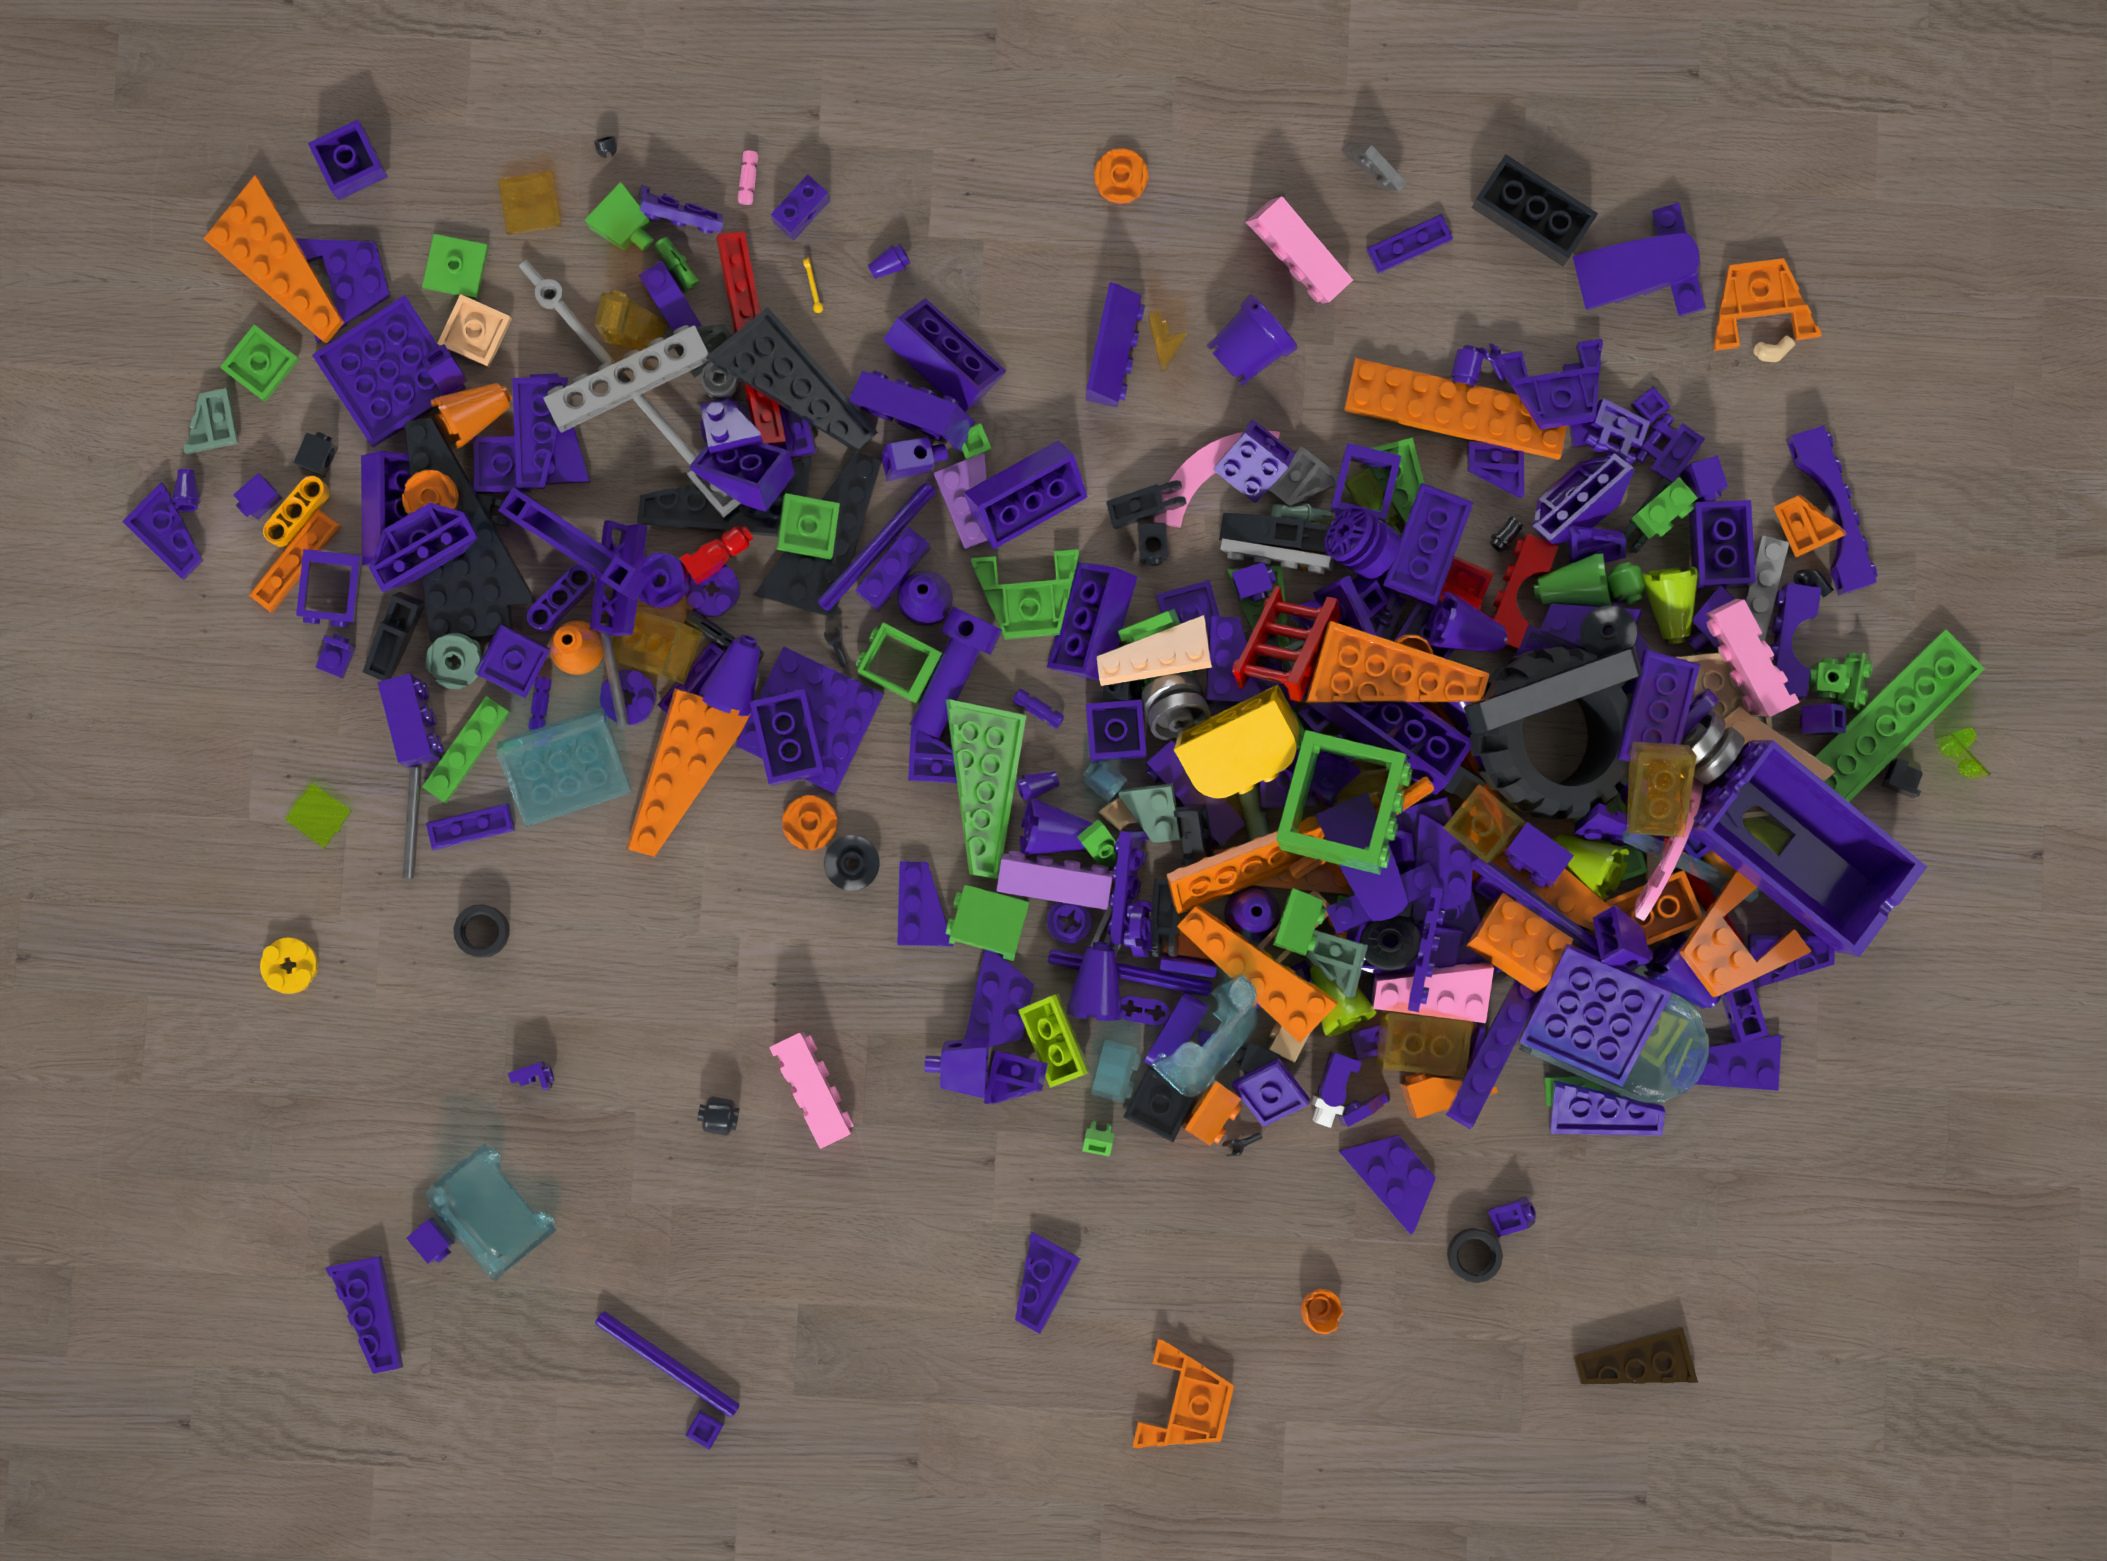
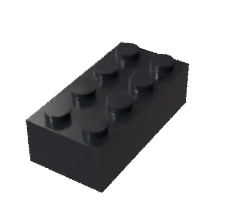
[1471,154,1598,267]

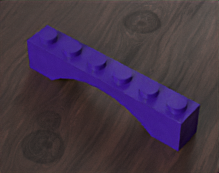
[1786,425,1878,596]
[498,487,650,601]

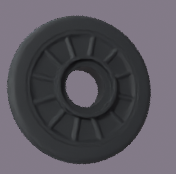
[1359,916,1422,970]

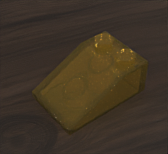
[603,610,703,685]
[1627,741,1697,837]
[1376,1010,1472,1078]

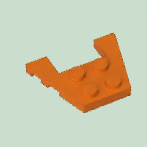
[1713,258,1822,351]
[1132,1338,1234,1448]

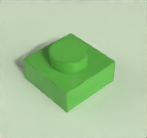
[962,423,992,460]

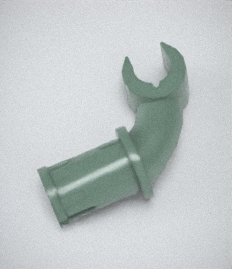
[1271,504,1332,525]

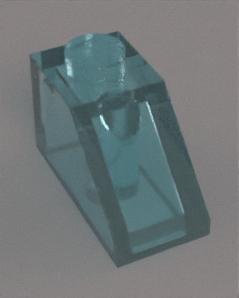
[1083,760,1128,804]

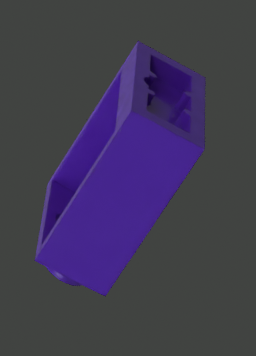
[1330,443,1401,523]
[296,549,362,628]

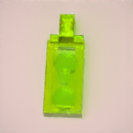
[1345,468,1401,537]

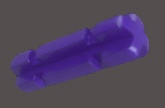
[528,677,552,732]
[1012,689,1064,729]

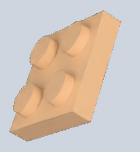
[437,294,512,368]

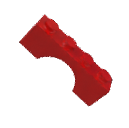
[1489,534,1559,652]

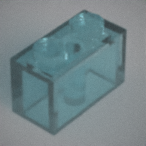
[1091,1040,1141,1103]

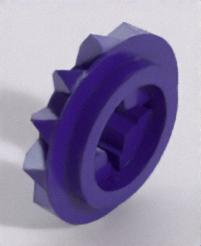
[1047,902,1092,944]

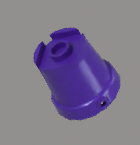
[1207,294,1298,386]

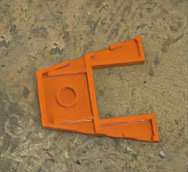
[1679,869,1811,997]

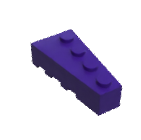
[849,370,975,451]

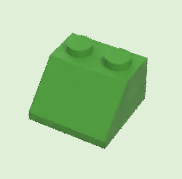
[1272,888,1326,956]

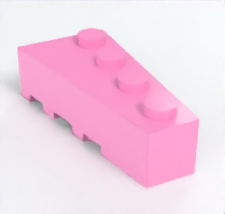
[1245,196,1353,304]
[1706,599,1799,717]
[1371,961,1494,1023]
[769,1032,854,1149]

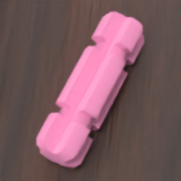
[738,150,758,205]

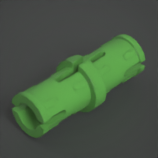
[654,236,700,291]

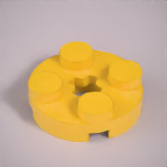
[260,938,319,994]

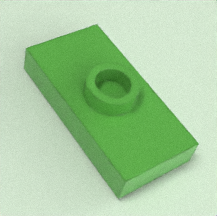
[1077,819,1118,869]

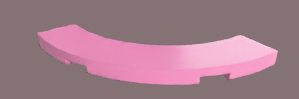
[1154,431,1280,528]
[1635,777,1704,921]

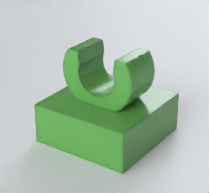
[1082,1121,1114,1157]

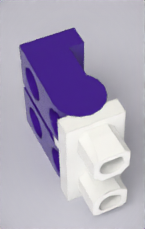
[1311,1051,1362,1128]

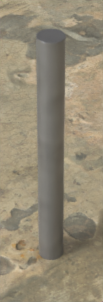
[599,623,629,729]
[402,767,421,879]

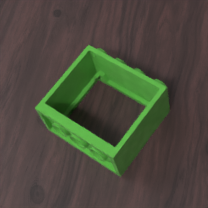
[1276,730,1412,875]

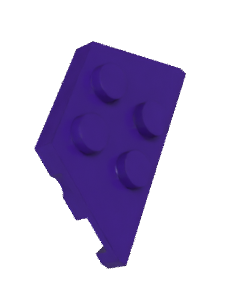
[1412,813,1474,922]
[965,949,1034,1047]
[1339,1135,1436,1235]

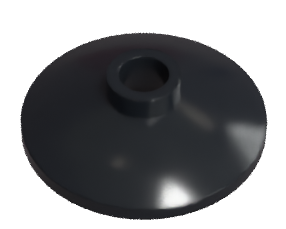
[1580,605,1637,658]
[824,835,880,891]

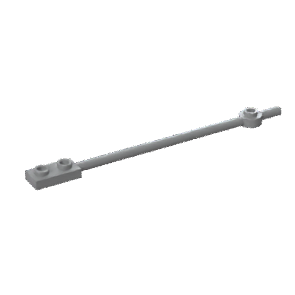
[519,260,741,517]

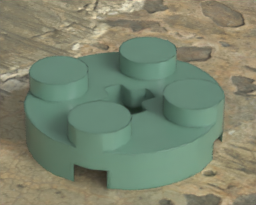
[426,633,483,689]

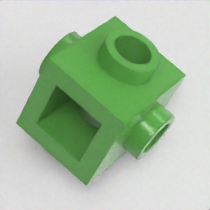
[1808,658,1850,699]

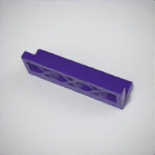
[589,520,648,636]

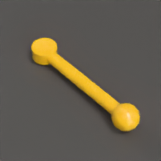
[803,257,823,313]

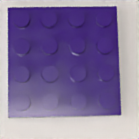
[312,295,466,448]
[735,646,884,794]
[1519,944,1672,1087]

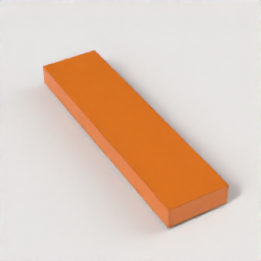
[249,509,341,613]

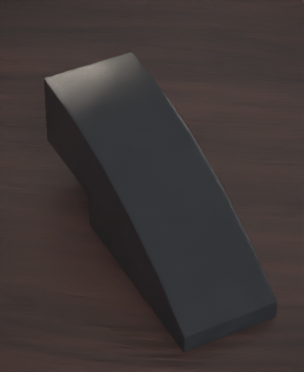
[363,592,425,681]

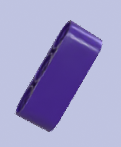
[527,565,595,632]
[1143,992,1209,1076]

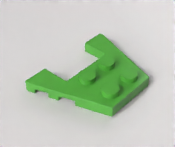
[971,549,1079,640]

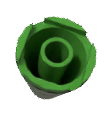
[1533,553,1611,607]

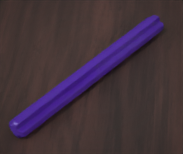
[818,483,936,611]
[1470,853,1600,957]
[1047,949,1212,996]
[595,1311,740,1417]

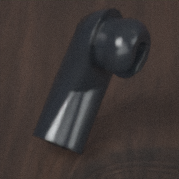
[1794,569,1834,598]

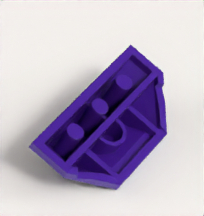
[1533,453,1634,544]
[369,502,478,592]

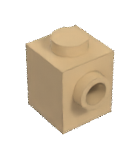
[1268,1022,1310,1063]

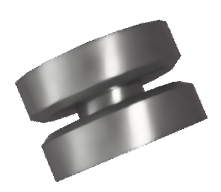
[1141,672,1210,740]
[1676,711,1745,784]

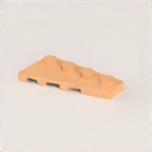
[1097,615,1212,686]
[1724,706,1835,781]

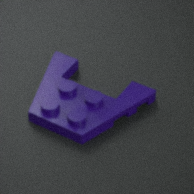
[295,238,391,343]
[1496,339,1603,430]

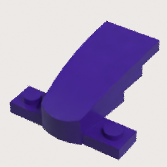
[1572,202,1707,317]
[1315,792,1441,935]

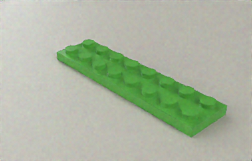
[1814,629,1985,802]

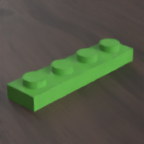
[422,696,511,803]

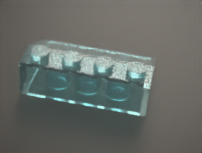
[497,708,632,827]

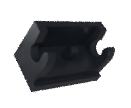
[1173,804,1215,866]

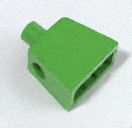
[585,182,654,251]

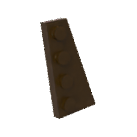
[1573,1327,1698,1384]

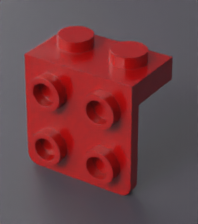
[1438,556,1494,610]

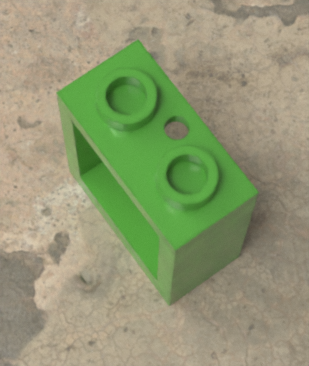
[856,622,942,705]

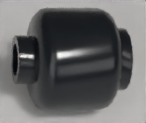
[697,1096,740,1136]

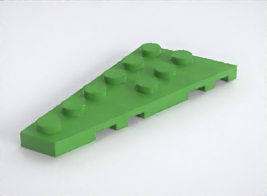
[946,699,1026,879]

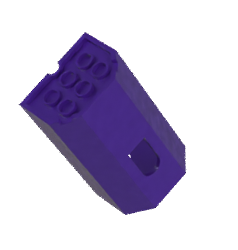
[1690,740,1927,957]

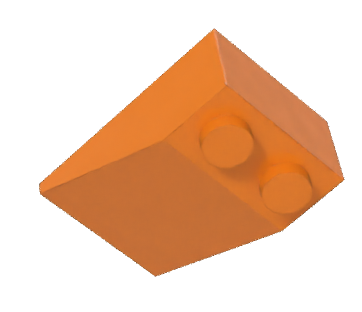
[1400,1072,1498,1119]
[1181,1080,1242,1146]

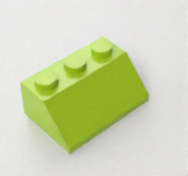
[1018,993,1090,1088]

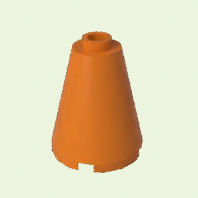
[431,383,512,449]
[550,620,604,675]

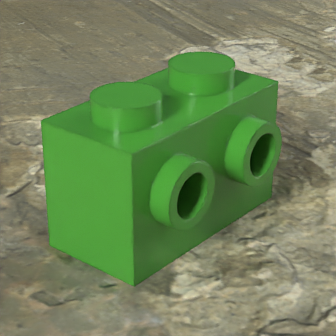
[1631,477,1697,539]

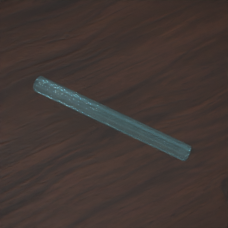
[1622,827,1759,902]

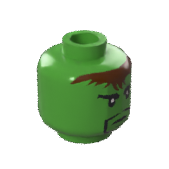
[1607,562,1646,605]

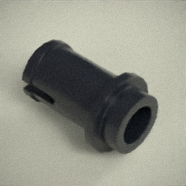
[1490,517,1524,553]

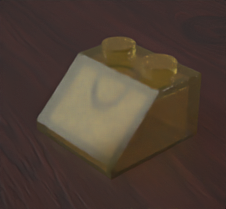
[1443,785,1526,864]

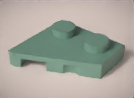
[183,388,239,454]
[1119,783,1181,843]
[1307,930,1368,998]

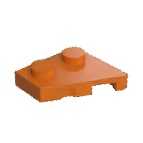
[1773,495,1847,557]

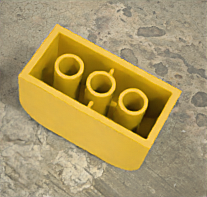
[1174,685,1299,798]

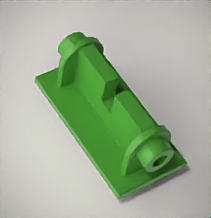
[1837,653,1873,712]

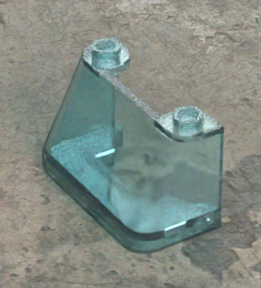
[1151,974,1258,1097]
[425,1144,557,1282]

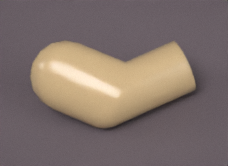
[1753,336,1795,363]

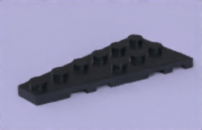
[706,307,878,452]
[754,453,882,619]
[637,456,812,537]

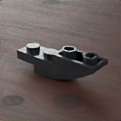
[1219,513,1331,554]

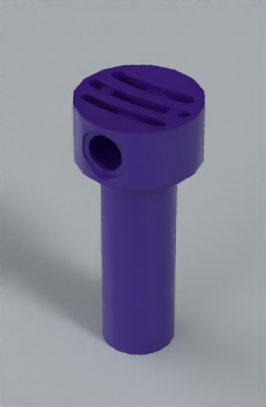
[910,606,1003,738]

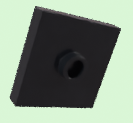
[1123,1067,1198,1142]

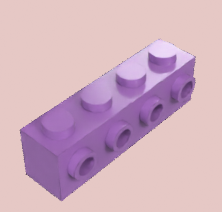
[997,851,1113,910]

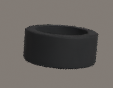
[453,904,509,958]
[1447,1228,1503,1283]

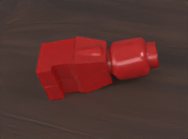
[680,525,754,585]

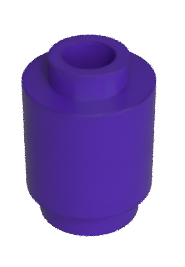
[1451,345,1484,388]

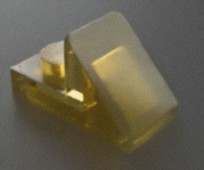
[1148,311,1188,372]

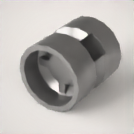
[701,362,740,401]

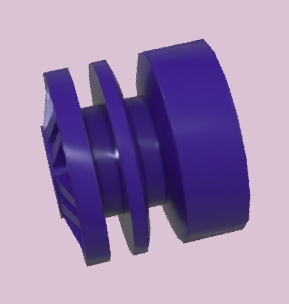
[1325,506,1400,580]

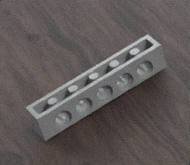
[543,325,709,433]

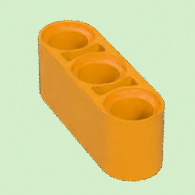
[263,476,330,547]

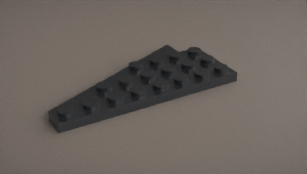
[405,418,535,642]

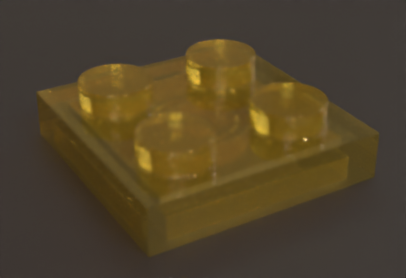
[498,171,562,235]

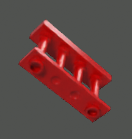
[1233,586,1341,702]

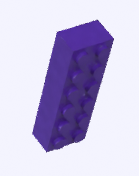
[1302,679,1471,795]

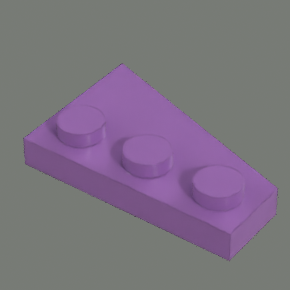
[934,452,987,550]

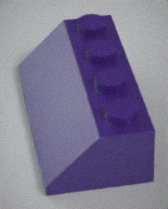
[1085,282,1145,407]
[883,298,1006,412]
[964,440,1088,549]
[361,451,411,566]
[1047,562,1137,682]

